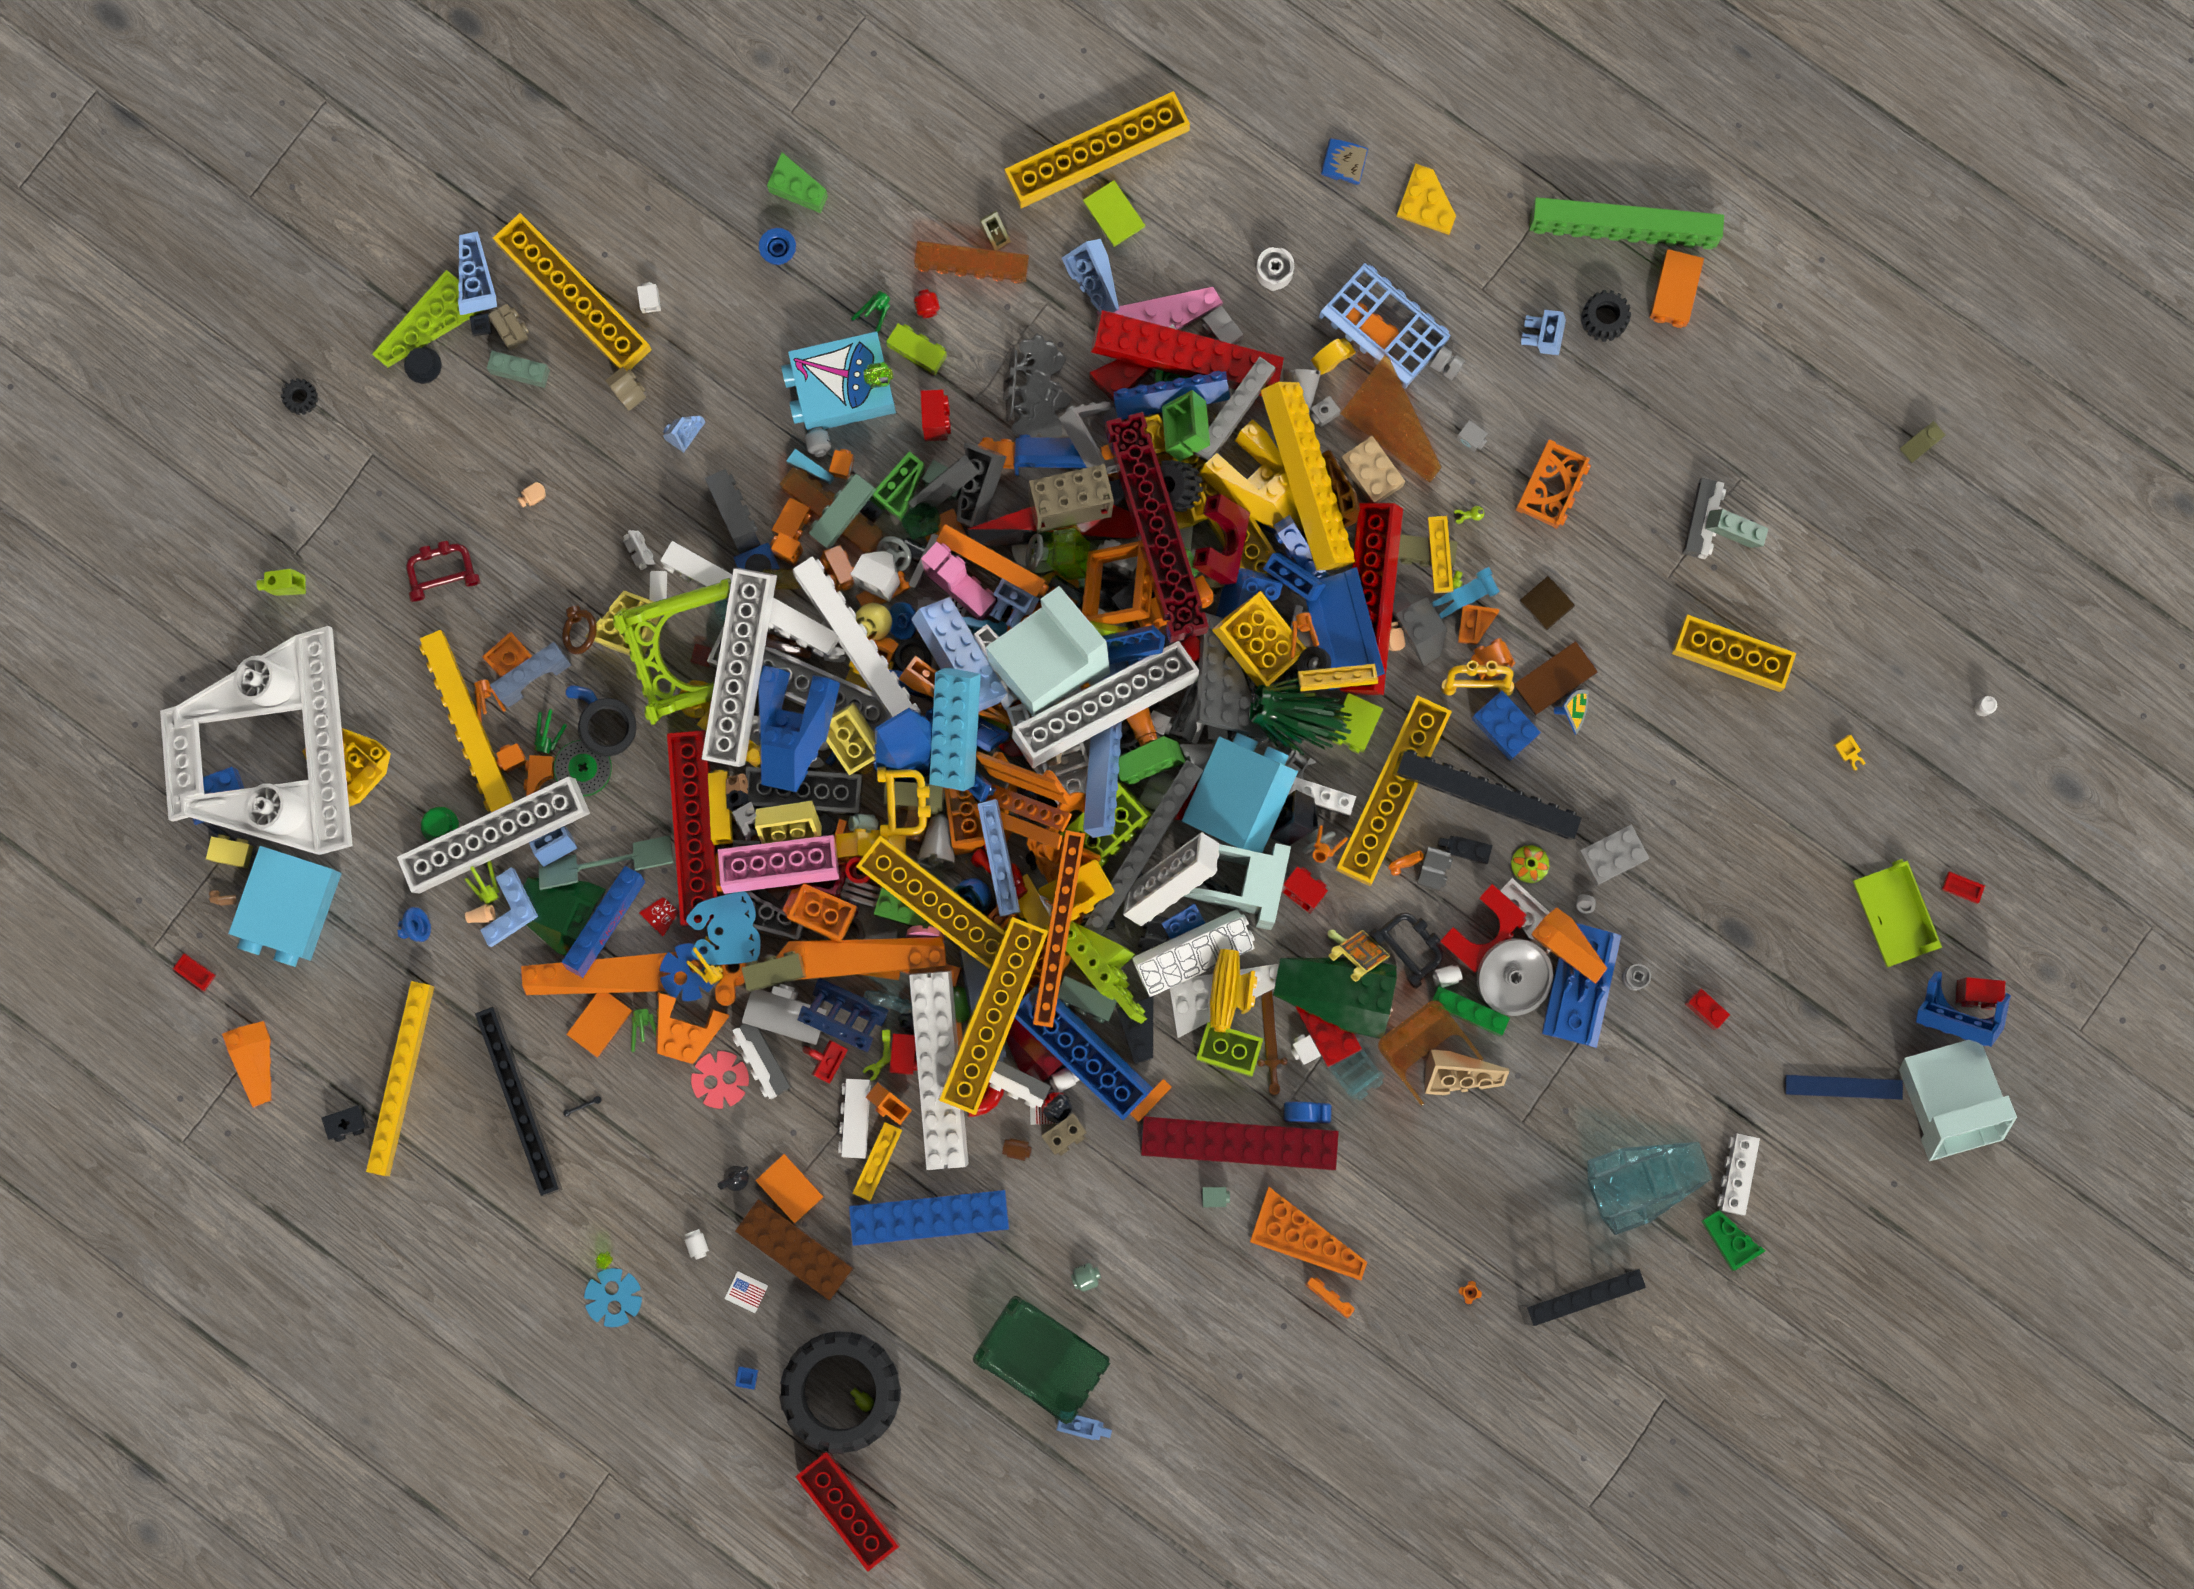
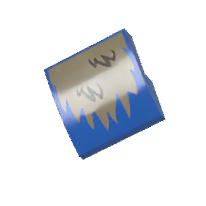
[1321,139,1368,185]

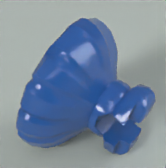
[397,907,431,942]

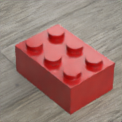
[921,389,951,442]
[1282,866,1328,914]

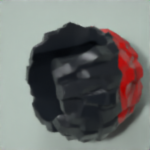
[1041,1092,1072,1124]

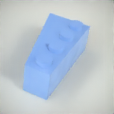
[458,231,497,315]

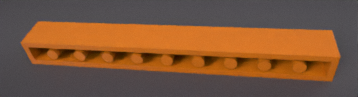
[1032,830,1085,1028]

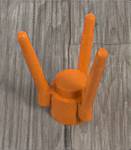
[1291,613,1319,659]
[474,680,506,723]
[1312,825,1348,863]

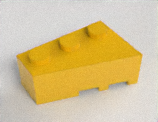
[836,829,906,858]

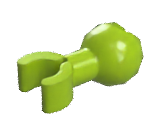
[1454,506,1485,524]

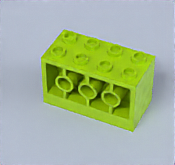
[1060,782,1152,868]

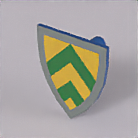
[1554,689,1589,735]

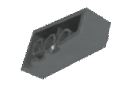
[957,442,1007,527]

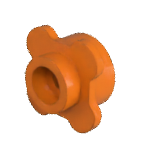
[1459,1281,1482,1304]

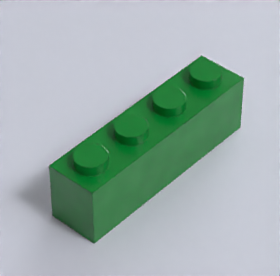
[1429,986,1510,1037]

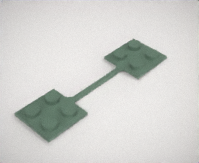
[538,835,673,890]

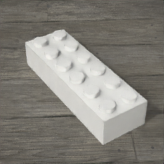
[1123,832,1219,926]

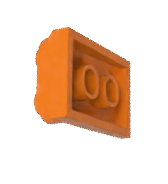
[782,883,857,942]

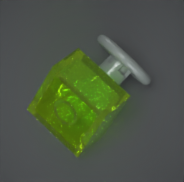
[1025,528,1090,580]

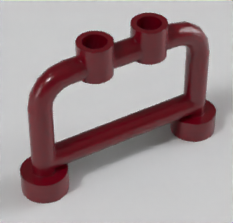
[406,541,481,602]

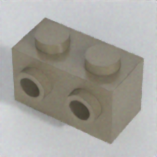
[1042,1113,1087,1156]

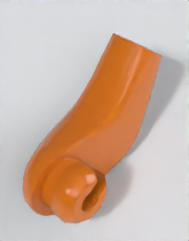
[1388,850,1424,876]

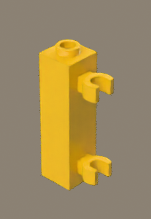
[708,770,733,845]

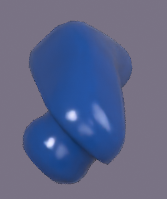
[565,685,598,704]

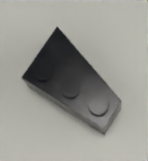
[1117,996,1153,1065]

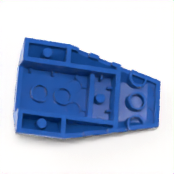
[874,708,933,783]

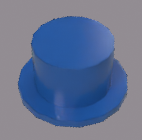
[759,228,796,265]

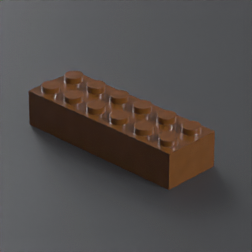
[735,1199,854,1301]

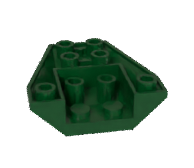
[523,877,606,956]

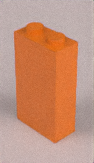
[1649,249,1704,328]

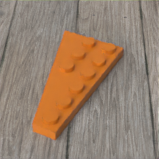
[1250,1186,1367,1281]

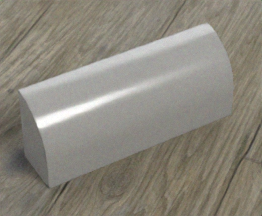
[742,989,827,1045]

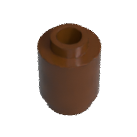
[1002,1138,1032,1161]

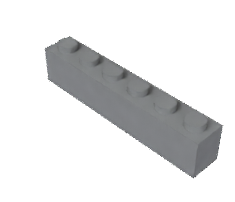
[1193,357,1275,462]

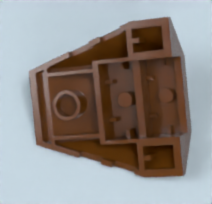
[1302,450,1360,540]

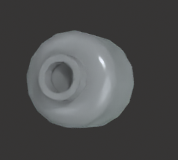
[805,427,831,457]

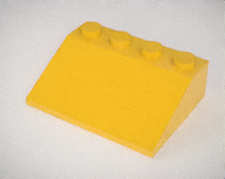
[1212,591,1306,687]

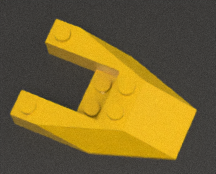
[1199,419,1304,533]

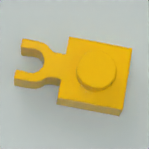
[1833,735,1866,771]

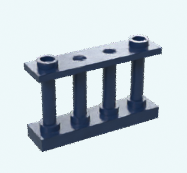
[797,978,889,1052]

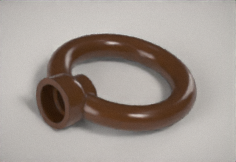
[562,606,597,655]

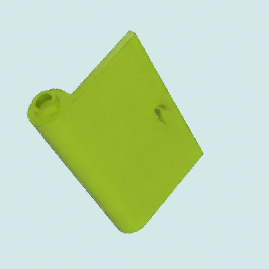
[1852,859,1942,968]

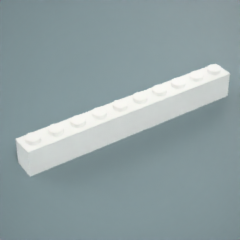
[660,541,839,657]

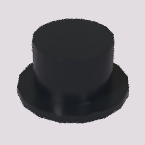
[404,347,442,384]

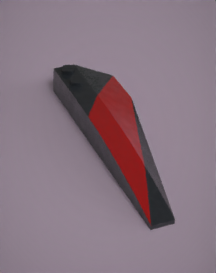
[967,479,1137,547]

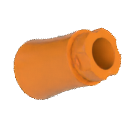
[1126,707,1158,747]

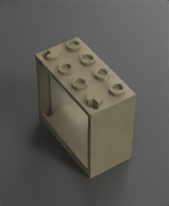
[1028,464,1114,533]

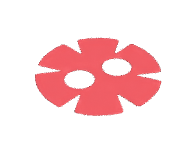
[691,1051,749,1109]

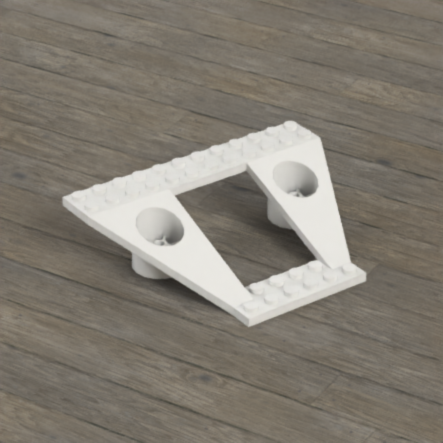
[160,626,353,855]

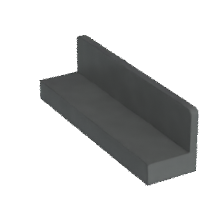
[908,455,979,512]

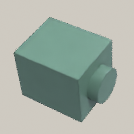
[1202,1187,1230,1207]

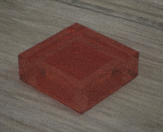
[690,644,713,668]

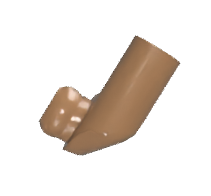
[208,890,237,906]

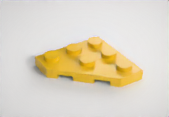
[1396,163,1456,235]

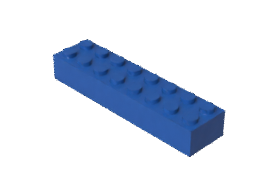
[1014,983,1153,1120]
[849,1190,1009,1246]

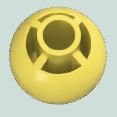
[856,603,892,640]

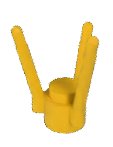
[686,936,724,985]

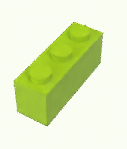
[886,323,947,375]

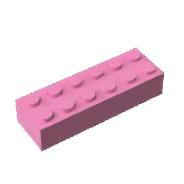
[718,835,839,894]

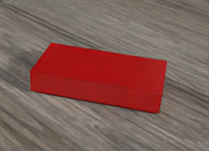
[1941,871,1985,904]
[172,953,216,991]

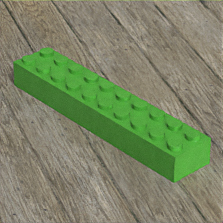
[1529,197,1724,249]

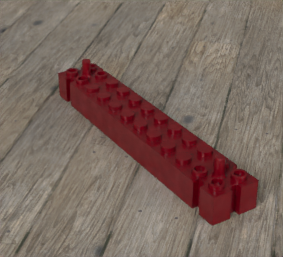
[1104,412,1209,643]

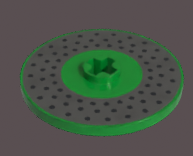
[554,740,612,797]

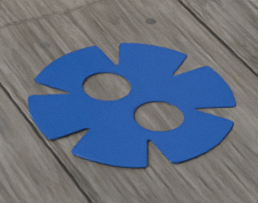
[660,943,716,1001]

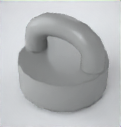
[1576,894,1596,914]

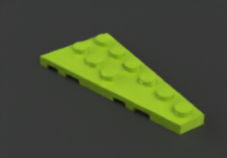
[372,270,484,368]

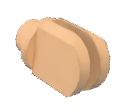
[517,482,546,508]
[1389,622,1406,651]

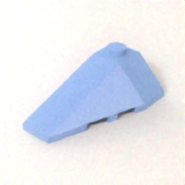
[1062,239,1119,313]
[663,416,705,453]

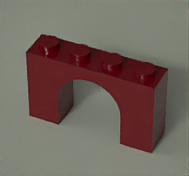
[1192,494,1250,585]

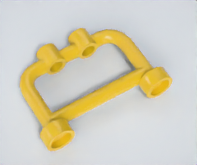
[1441,660,1514,696]
[877,766,931,840]

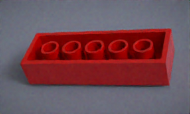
[795,1452,900,1572]

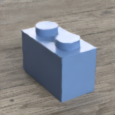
[529,826,577,867]

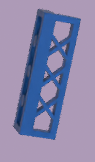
[1102,625,1165,665]

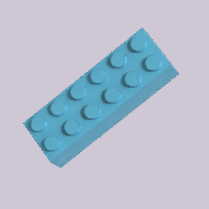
[929,667,981,791]

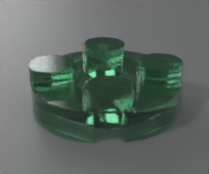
[902,503,941,539]

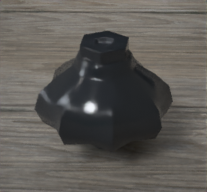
[898,1012,914,1034]

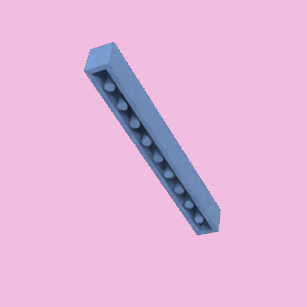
[1083,661,1127,838]

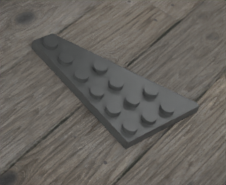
[1196,613,1266,739]

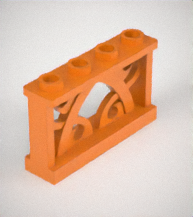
[1516,439,1591,529]

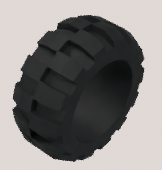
[779,1331,901,1454]

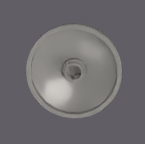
[1477,938,1553,1016]

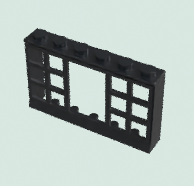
[1518,1268,1646,1326]

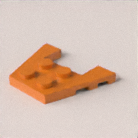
[656,992,729,1064]

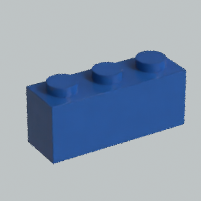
[1263,553,1326,601]

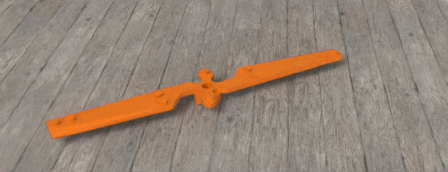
[521,935,947,1006]

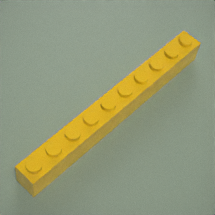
[419,630,514,813]
[366,981,434,1177]

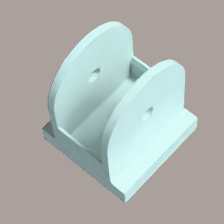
[1184,843,1291,930]

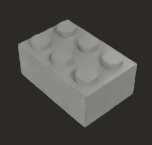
[1577,824,1650,887]

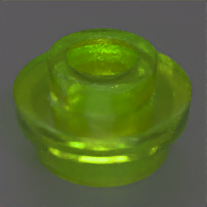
[595,1251,613,1270]

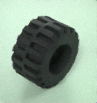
[1581,290,1631,342]

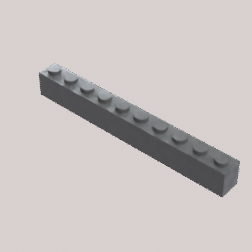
[1085,760,1204,935]

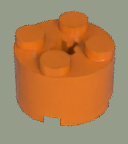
[1471,638,1515,680]

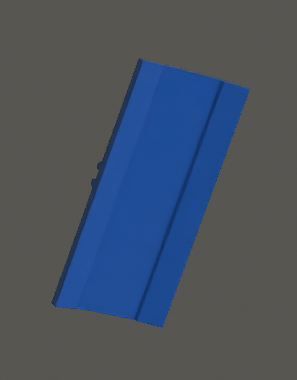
[1305,567,1385,690]
[1541,923,1621,1048]

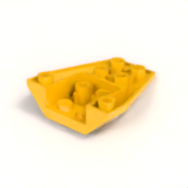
[302,728,391,807]

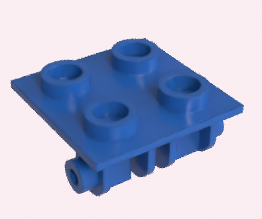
[1162,903,1206,940]

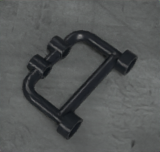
[1369,912,1443,989]

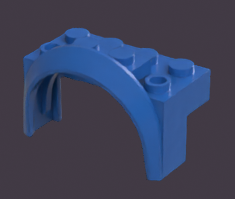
[1916,971,2011,1047]

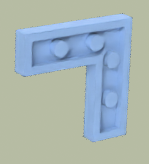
[481,867,538,947]

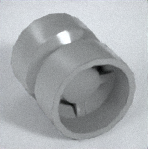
[1430,346,1466,381]
[1622,964,1651,991]

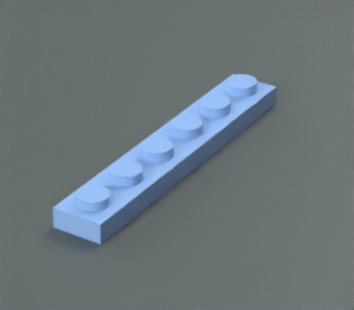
[978,799,1020,917]

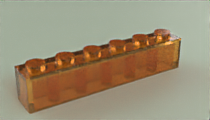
[914,241,1030,284]
[779,467,883,554]

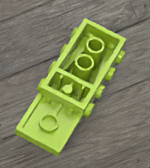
[1066,921,1147,1024]

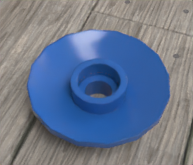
[889,602,917,640]

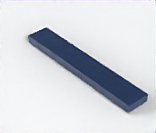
[1785,1075,1903,1100]

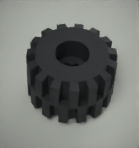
[1159,460,1203,512]

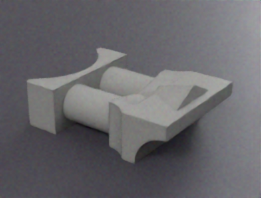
[1282,746,1316,780]

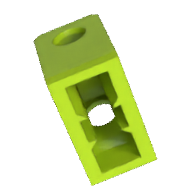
[256,569,306,596]

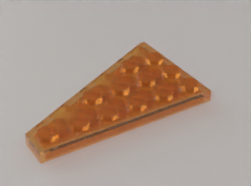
[1340,354,1442,483]

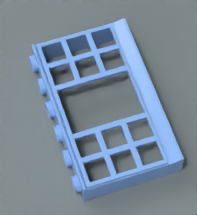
[1319,263,1451,390]

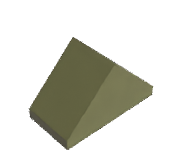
[980,211,1011,251]

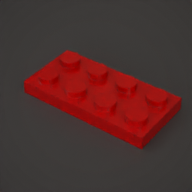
[1295,1006,1362,1067]

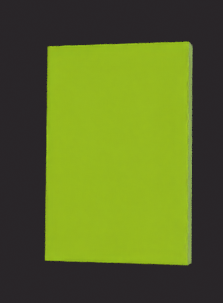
[1083,180,1145,247]

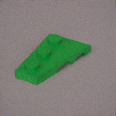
[1701,1210,1766,1271]

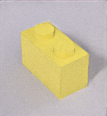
[206,834,254,869]

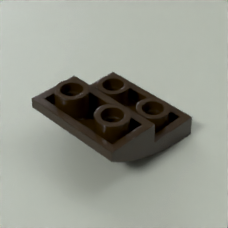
[1519,576,1575,631]

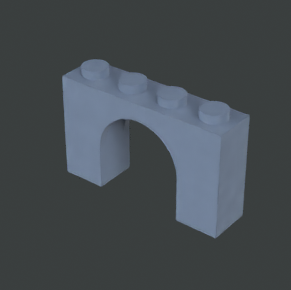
[490,642,571,708]

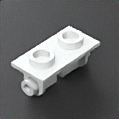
[623,530,655,570]

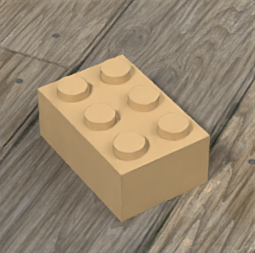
[1340,436,1405,503]

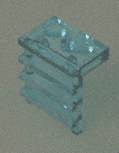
[1328,1049,1385,1101]

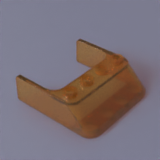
[1378,1001,1484,1106]

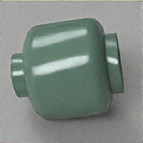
[1071,1263,1101,1292]

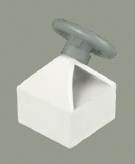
[851,536,911,602]

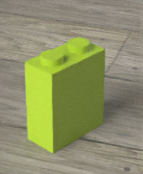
[1332,693,1383,753]

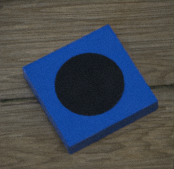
[733,542,784,581]

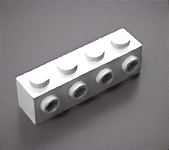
[838,1079,871,1159]
[1717,1134,1760,1216]

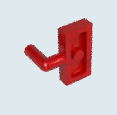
[802,1040,848,1084]

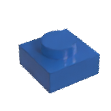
[735,1366,759,1390]

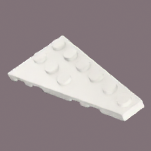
[1170,964,1279,1038]

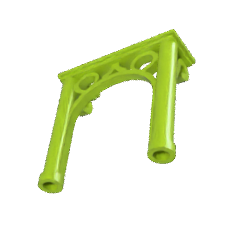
[613,578,762,725]

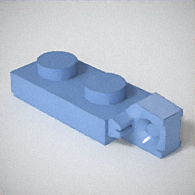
[1056,1411,1112,1440]

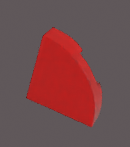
[999,739,1024,757]

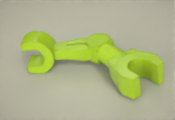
[863,1030,891,1081]

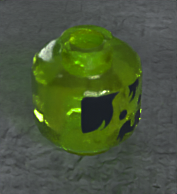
[864,362,893,388]

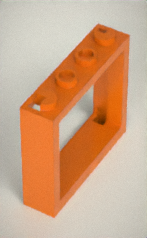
[1082,541,1152,625]

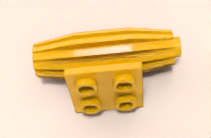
[1210,949,1257,1032]

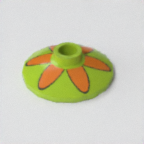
[1511,845,1549,883]

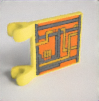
[1329,930,1390,982]

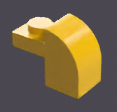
[1310,338,1356,375]

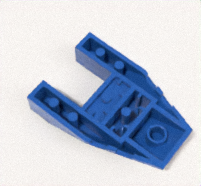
[758,666,840,792]

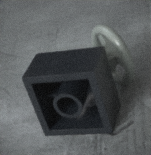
[1271,790,1336,854]

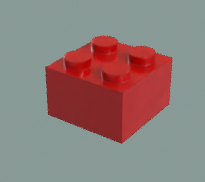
[1955,977,2006,1010]

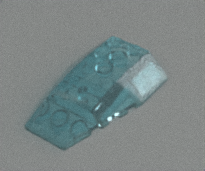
[1588,1142,1712,1235]

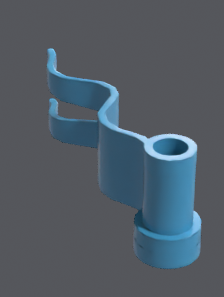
[1431,567,1500,619]

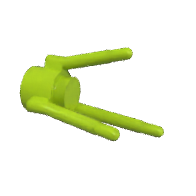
[465,860,500,904]

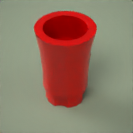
[845,856,870,884]

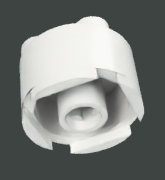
[1256,247,1294,291]

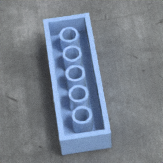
[911,597,1007,711]

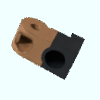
[726,773,750,811]

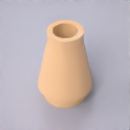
[465,904,496,923]

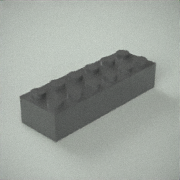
[746,767,863,815]

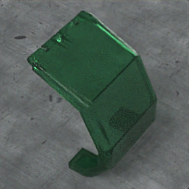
[973,1295,1111,1424]

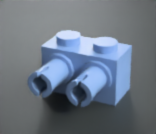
[1521,310,1566,355]
[989,578,1039,628]

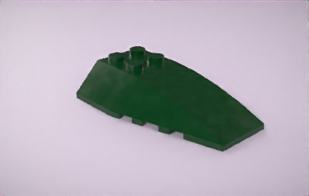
[1273,957,1397,1040]

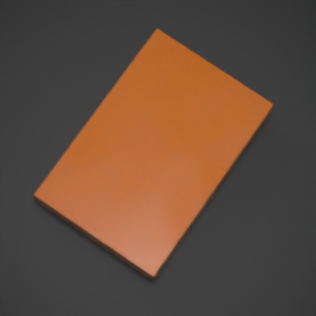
[566,993,633,1058]
[755,1154,824,1224]

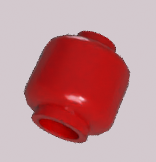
[913,289,940,319]

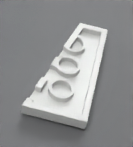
[1500,878,1550,954]

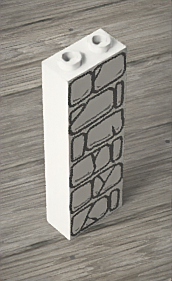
[1132,909,1255,997]

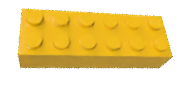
[1671,614,1796,692]

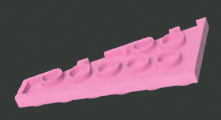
[1097,287,1223,330]

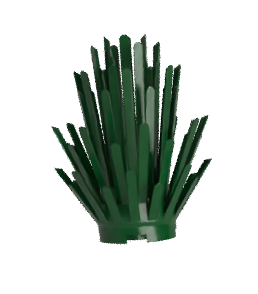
[1249,678,1352,755]

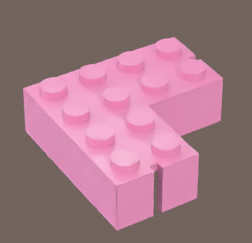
[921,542,996,620]

